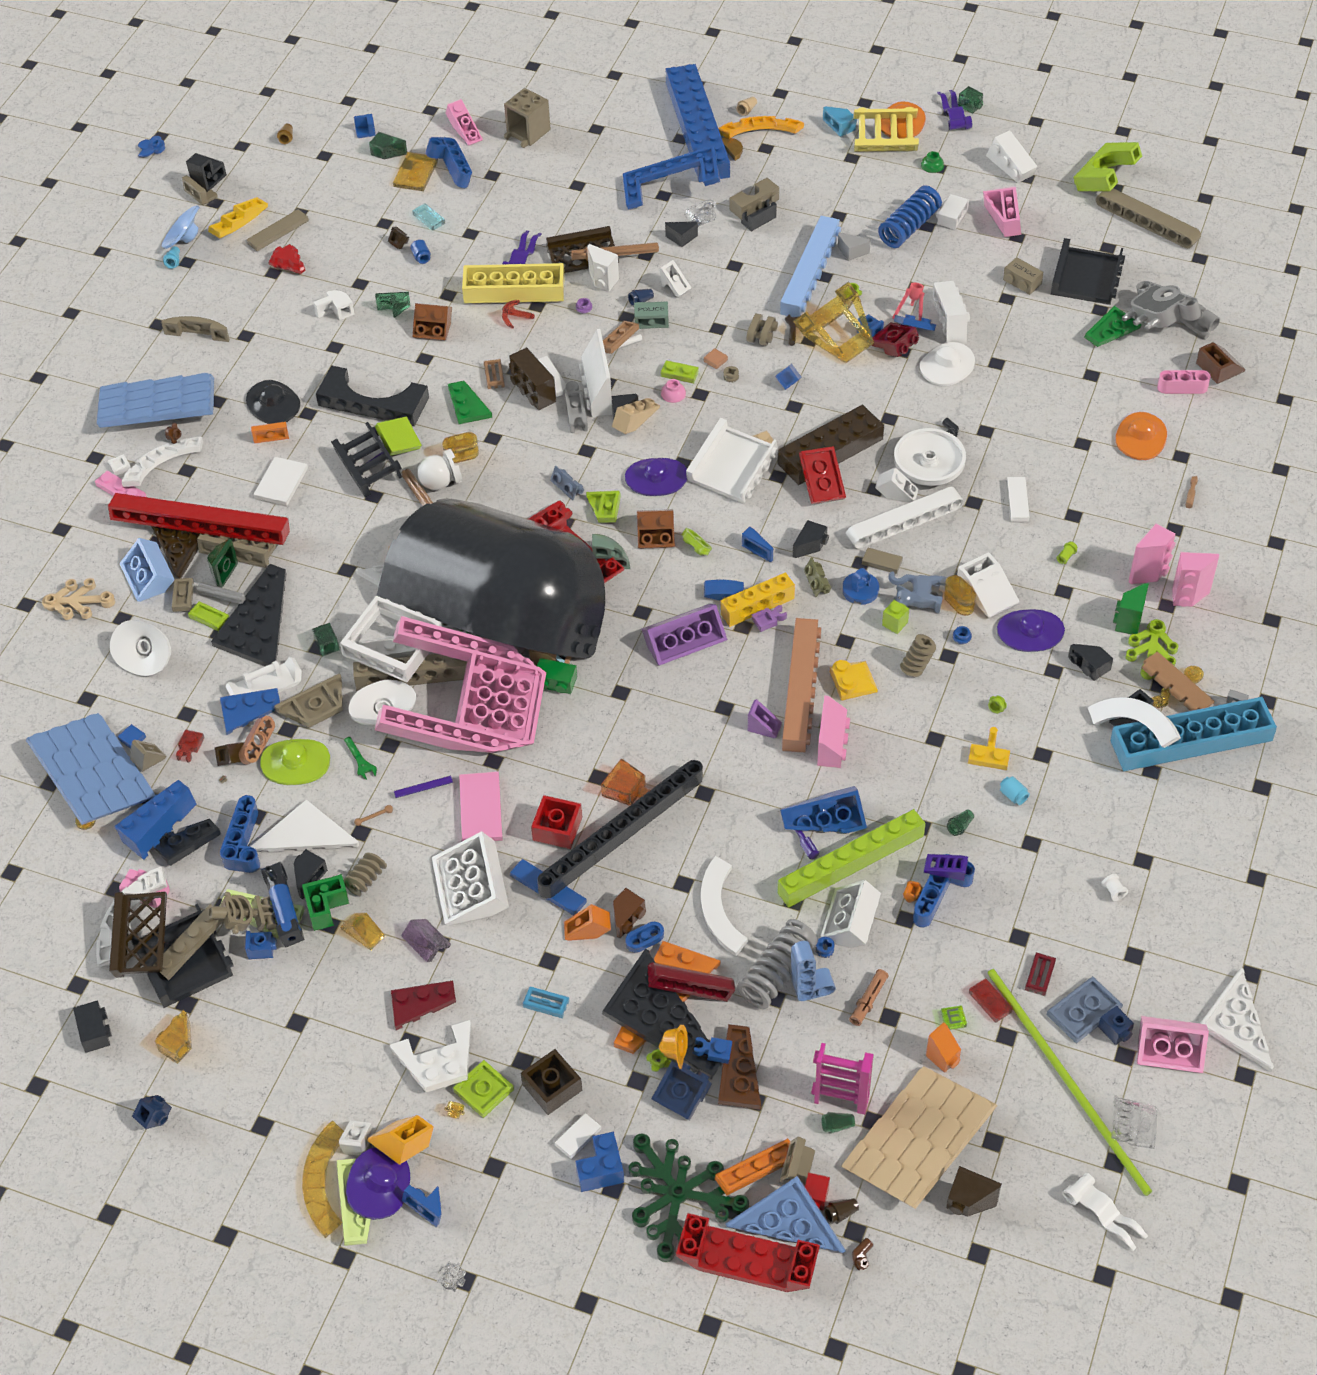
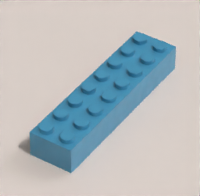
[1110,697,1277,772]

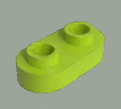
[681,528,712,556]

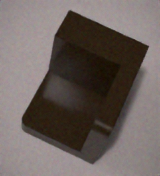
[214,742,244,766]

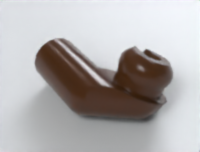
[852,1238,874,1271]

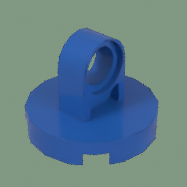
[842,568,879,605]

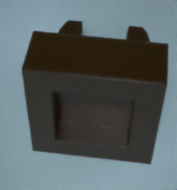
[388,227,410,249]

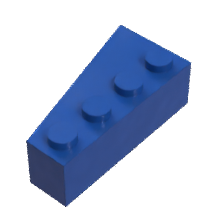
[115,780,197,860]

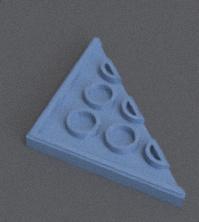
[725,1176,846,1253]

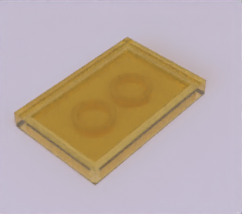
[393,152,438,192]

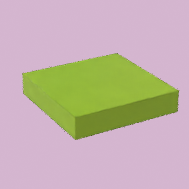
[375,417,422,456]
[453,1060,514,1118]

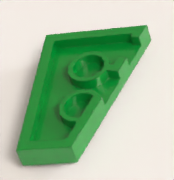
[1084,306,1142,347]
[448,380,493,424]

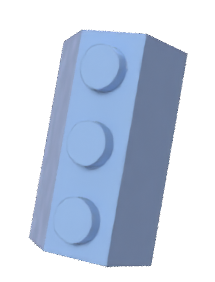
[120,538,175,602]

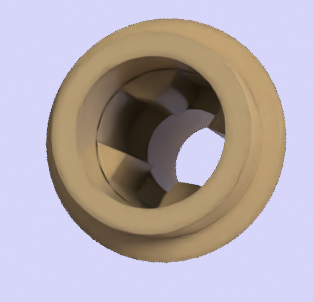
[736,96,757,115]

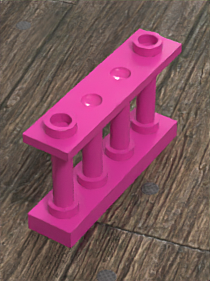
[811,1043,874,1115]

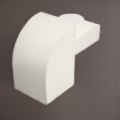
[314,290,355,320]

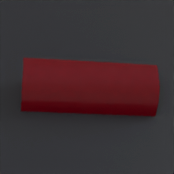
[648,962,735,1002]

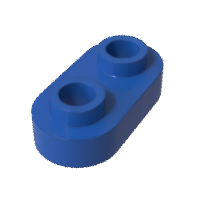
[625,921,664,953]

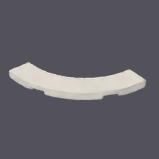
[122,437,203,487]
[1088,697,1181,748]
[701,856,748,956]
[96,867,167,968]

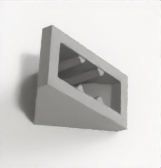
[838,232,871,261]

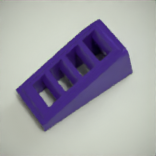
[923,854,968,881]

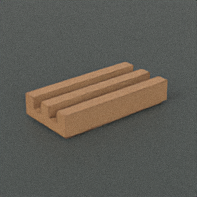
[484,359,505,389]

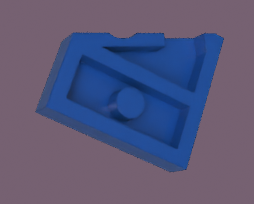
[894,314,936,331]

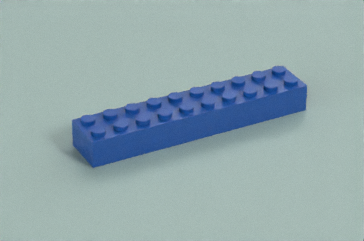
[665,64,730,182]

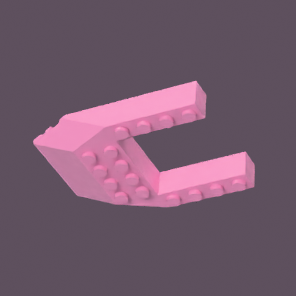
[375,616,546,753]

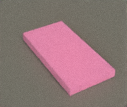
[459,771,503,841]

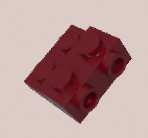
[869,322,919,357]

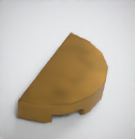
[722,137,743,161]

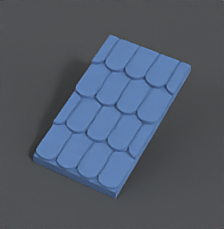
[97,373,214,428]
[26,713,156,825]

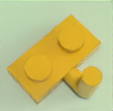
[968,727,1010,770]

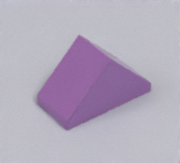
[748,699,782,738]

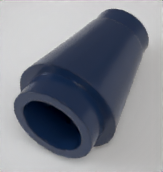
[628,289,654,306]

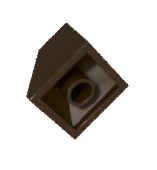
[946,1166,1002,1217]

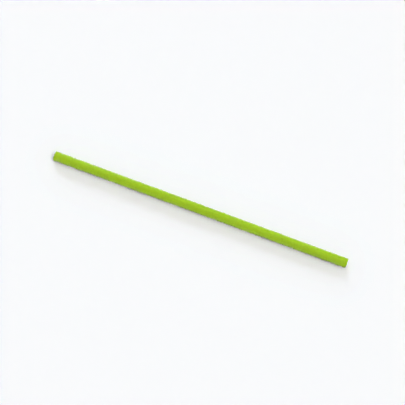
[987,969,1152,1196]

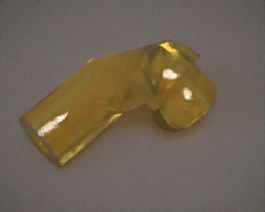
[1152,688,1170,708]

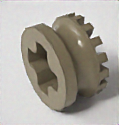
[723,366,739,383]

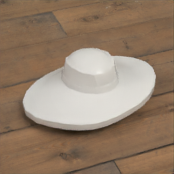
[920,342,975,386]
[110,620,171,676]
[349,680,416,726]

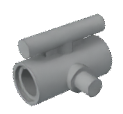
[1179,303,1220,339]

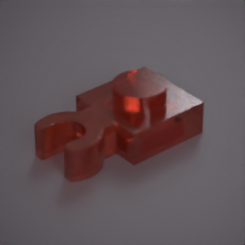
[176,730,205,763]

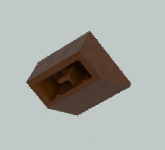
[1196,342,1246,384]

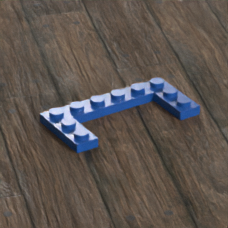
[623,145,720,210]

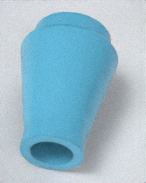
[163,246,180,269]

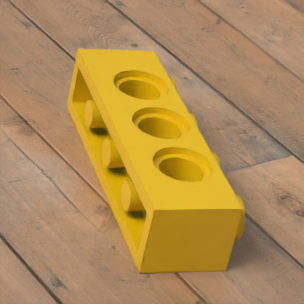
[721,572,795,627]

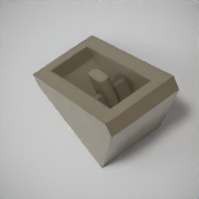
[130,740,167,772]

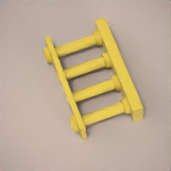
[853,107,919,152]

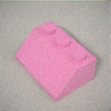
[1129,524,1176,584]
[1172,552,1219,607]
[817,696,850,768]
[1137,1016,1209,1073]

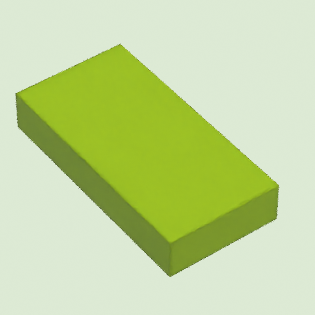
[188,601,229,631]

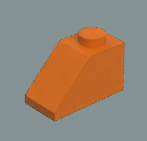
[564,904,611,941]
[926,1022,961,1073]

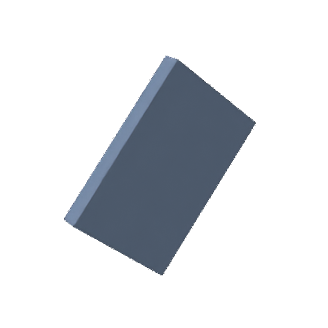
[1046,976,1123,1044]

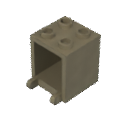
[504,88,551,148]

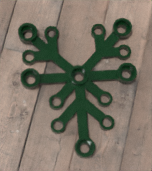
[628,1133,749,1262]

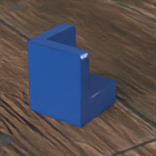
[354,114,376,138]
[775,363,802,390]

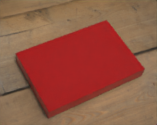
[799,446,846,504]

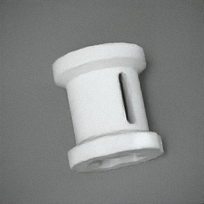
[1102,874,1128,901]

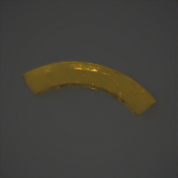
[302,1120,344,1238]

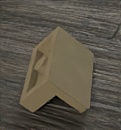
[182,175,218,205]
[779,1136,815,1186]

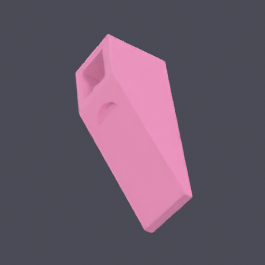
[445,99,483,146]

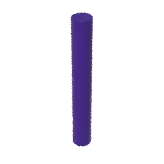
[394,775,453,798]

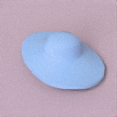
[161,205,200,249]

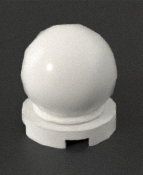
[418,449,462,491]

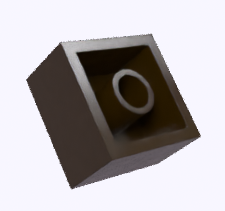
[520,1049,583,1115]

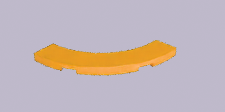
[718,116,804,139]

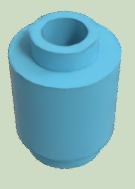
[1000,776,1030,805]

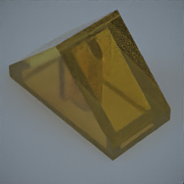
[340,913,385,950]

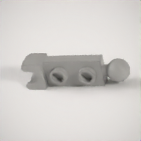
[564,381,588,433]

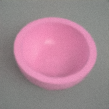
[661,379,686,403]

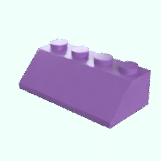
[641,604,728,666]

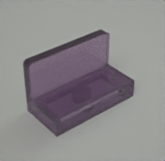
[401,919,451,962]

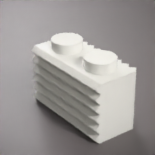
[936,194,969,230]

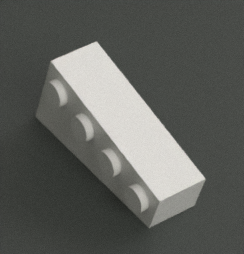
[933,281,970,344]

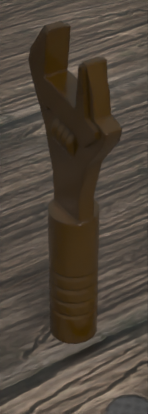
[785,314,802,346]

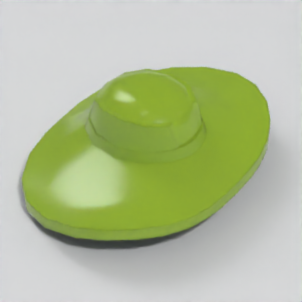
[260,739,330,785]

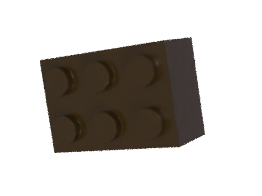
[509,347,556,410]

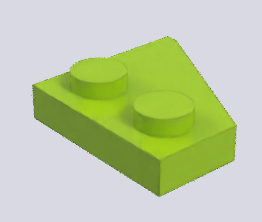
[586,491,621,523]

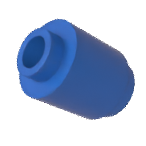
[410,240,431,264]

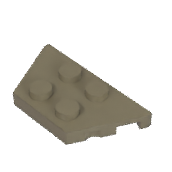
[274,673,343,728]

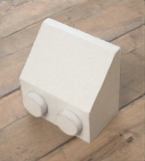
[587,244,619,292]

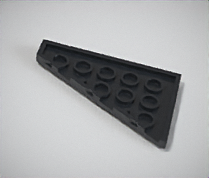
[211,564,287,666]
[602,948,722,1080]

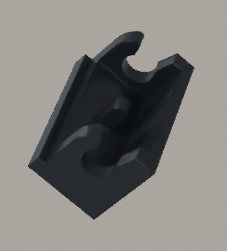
[741,199,777,232]

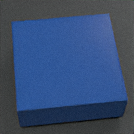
[118,724,146,748]

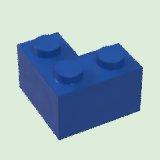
[575,1132,624,1192]

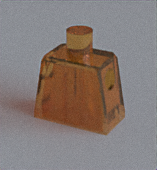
[601,759,650,805]

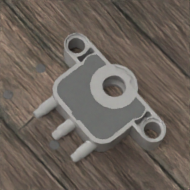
[1122,281,1201,330]

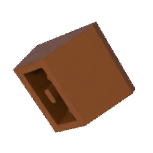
[412,303,452,340]
[637,509,675,548]

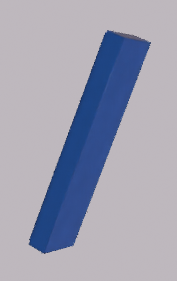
[510,859,587,916]

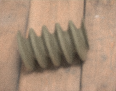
[900,634,936,677]
[344,853,387,896]

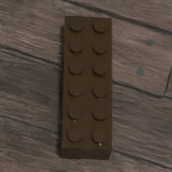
[777,404,884,486]

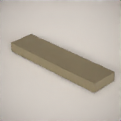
[247,209,309,251]

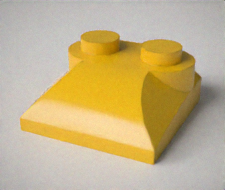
[829,660,878,701]

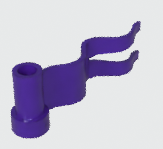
[937,90,973,130]
[502,230,542,265]

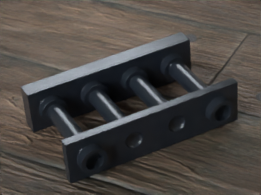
[331,422,402,497]

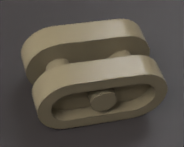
[746,313,778,346]

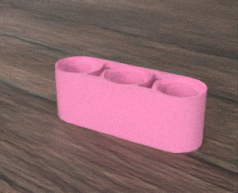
[1157,370,1211,394]

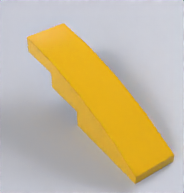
[208,197,268,238]

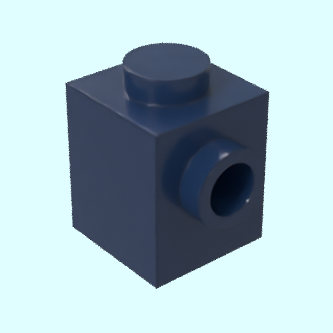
[1098,1005,1134,1045]

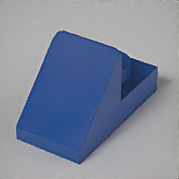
[402,1185,442,1227]

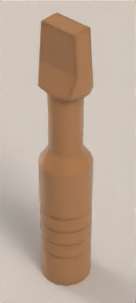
[1185,476,1198,508]

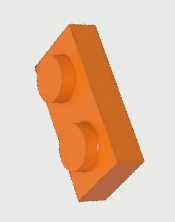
[251,422,289,444]

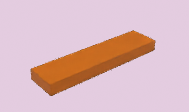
[714,1138,790,1196]

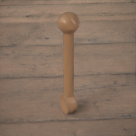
[354,805,393,826]

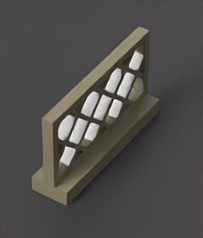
[197,534,278,568]

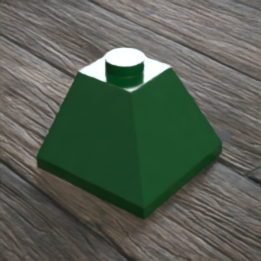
[207,539,238,588]

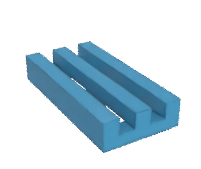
[523,987,570,1019]

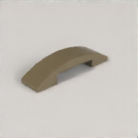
[161,316,230,342]

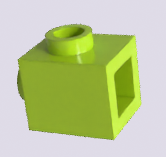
[882,600,909,634]

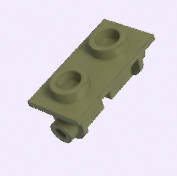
[804,557,831,597]

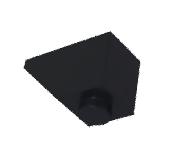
[793,520,829,558]
[293,849,328,899]

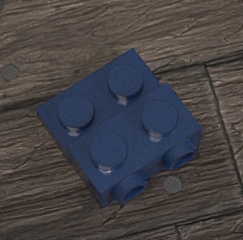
[651,1061,712,1121]

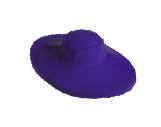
[625,458,688,496]
[997,609,1065,652]
[346,1147,410,1220]

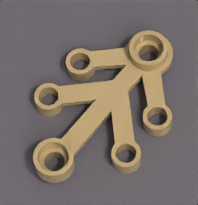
[42,578,115,620]

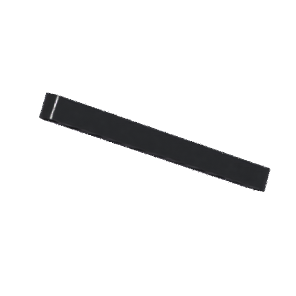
[537,760,703,899]

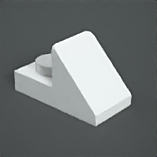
[660,260,691,298]
[339,1120,372,1156]

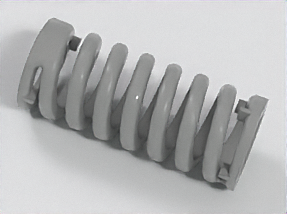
[737,919,818,1009]

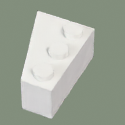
[986,130,1038,183]

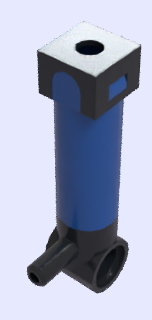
[261,861,305,948]

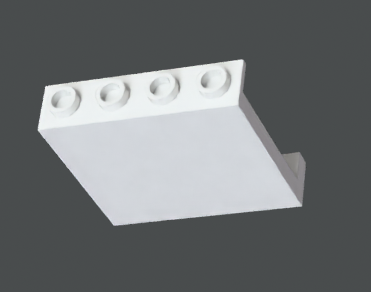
[686,418,779,504]

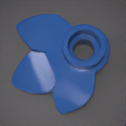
[138,136,165,157]

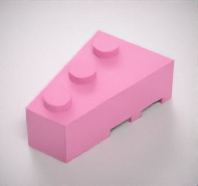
[983,187,1021,237]

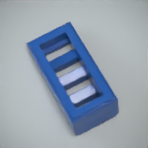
[742,526,774,562]

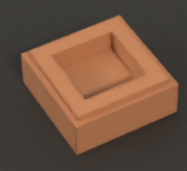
[704,348,728,369]

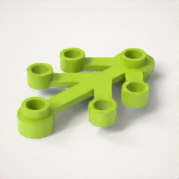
[1125,619,1179,680]

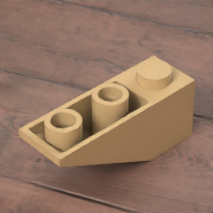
[612,398,660,434]

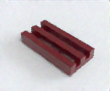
[1025,952,1056,996]

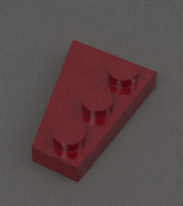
[391,980,456,1031]

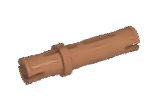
[849,969,889,1026]

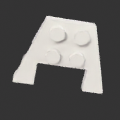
[390,1020,472,1092]

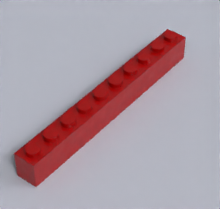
[108,493,290,545]

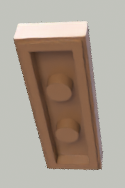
[603,321,639,354]

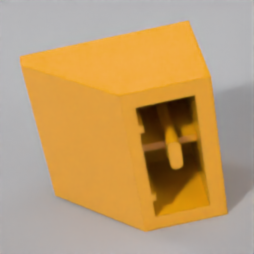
[367,1115,434,1165]

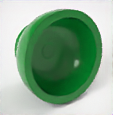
[921,151,944,173]

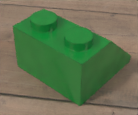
[1113,583,1149,635]

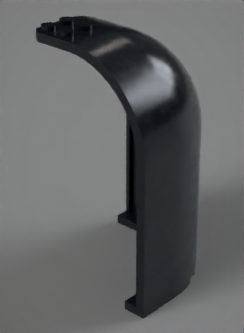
[376,498,605,658]

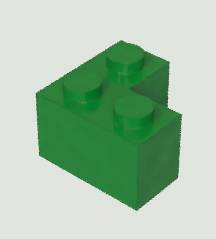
[302,874,349,931]

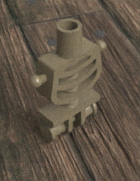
[208,892,277,934]

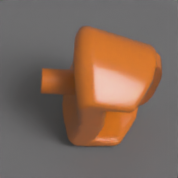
[903,881,923,903]

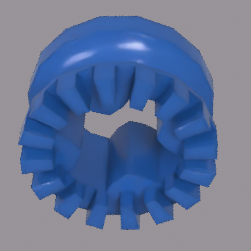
[816,937,835,958]

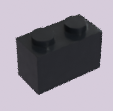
[73,1000,112,1053]

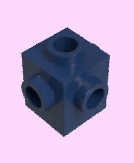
[132,1095,172,1129]

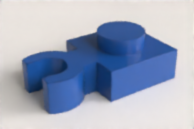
[693,1037,732,1064]

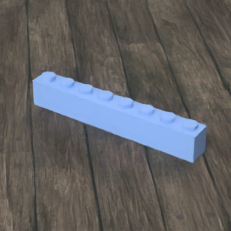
[780,216,841,317]

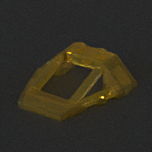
[793,281,874,363]

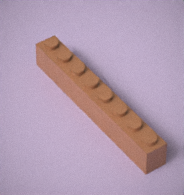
[782,618,822,753]

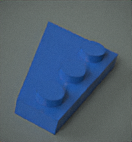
[220,688,280,735]

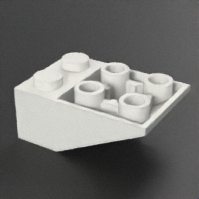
[957,552,1020,618]

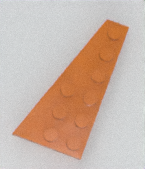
[614,941,721,1054]

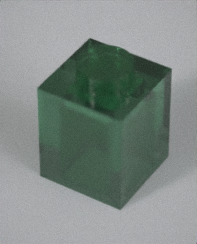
[958,86,983,114]
[312,623,340,656]

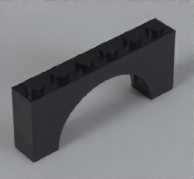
[316,365,429,427]

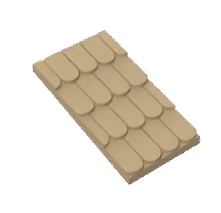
[841,1066,997,1209]

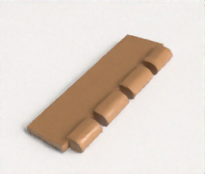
[1142,652,1215,711]

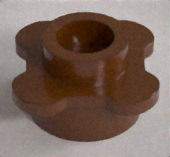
[165,423,182,444]

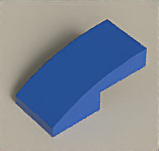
[704,579,744,601]

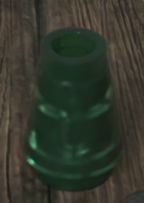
[947,809,974,836]
[821,1112,855,1134]

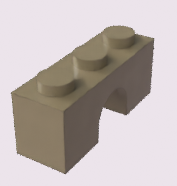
[729,177,779,220]

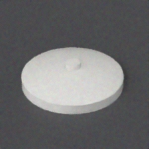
[894,428,966,486]

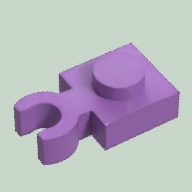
[752,605,787,632]

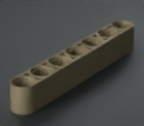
[1096,188,1201,249]

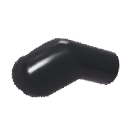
[942,418,959,437]

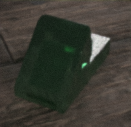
[375,292,411,318]

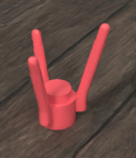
[892,282,925,321]

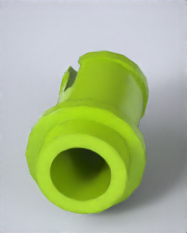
[1056,541,1078,564]

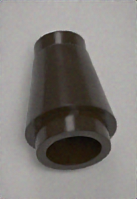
[824,1198,859,1224]

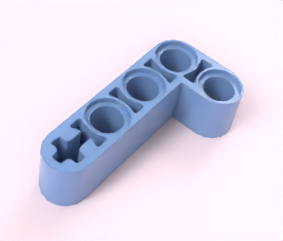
[791,941,836,1001]

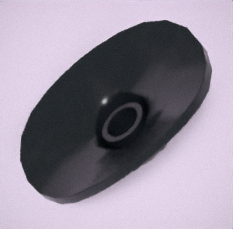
[246,380,301,424]

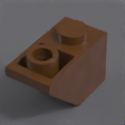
[613,888,646,939]

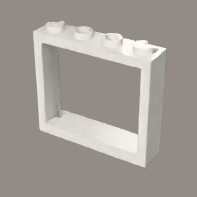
[340,596,442,682]

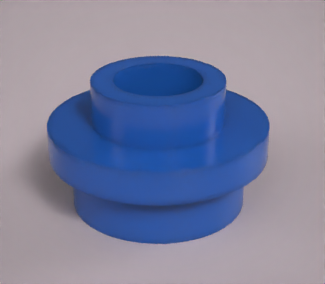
[953,626,972,644]

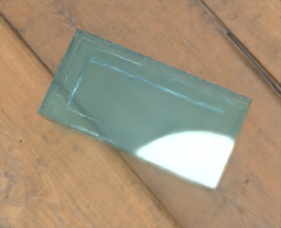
[412,203,445,231]

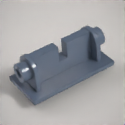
[550,466,584,500]

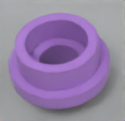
[576,298,592,313]

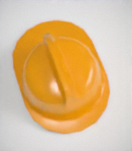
[659,1025,688,1069]

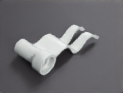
[1063,1173,1148,1251]

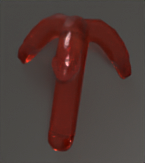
[502,300,535,329]

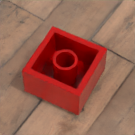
[531,795,583,849]

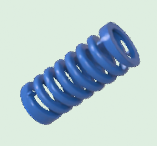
[878,185,942,248]

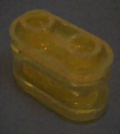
[442,432,479,464]
[944,575,976,616]

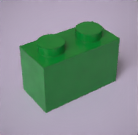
[537,658,578,694]

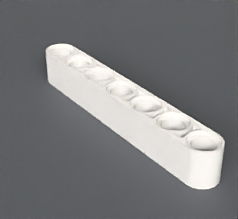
[846,487,964,549]

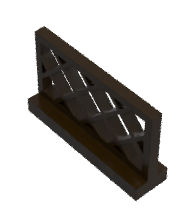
[546,226,619,273]
[109,891,167,978]

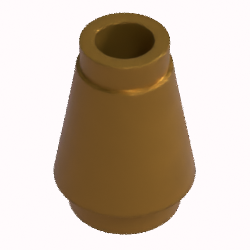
[277,123,293,144]

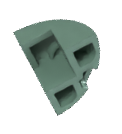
[592,534,630,569]

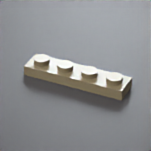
[153,904,224,980]

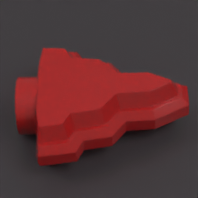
[268,244,306,274]

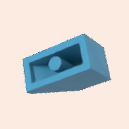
[823,106,857,137]

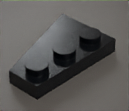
[154,818,221,866]

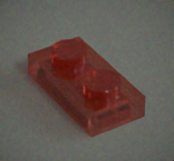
[969,978,1013,1023]

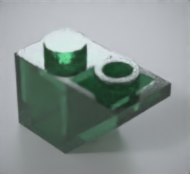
[369,132,407,160]

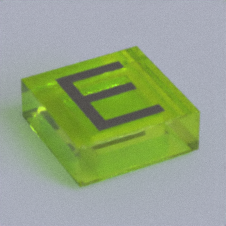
[941,1005,967,1030]

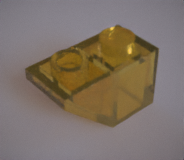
[155,1010,192,1064]

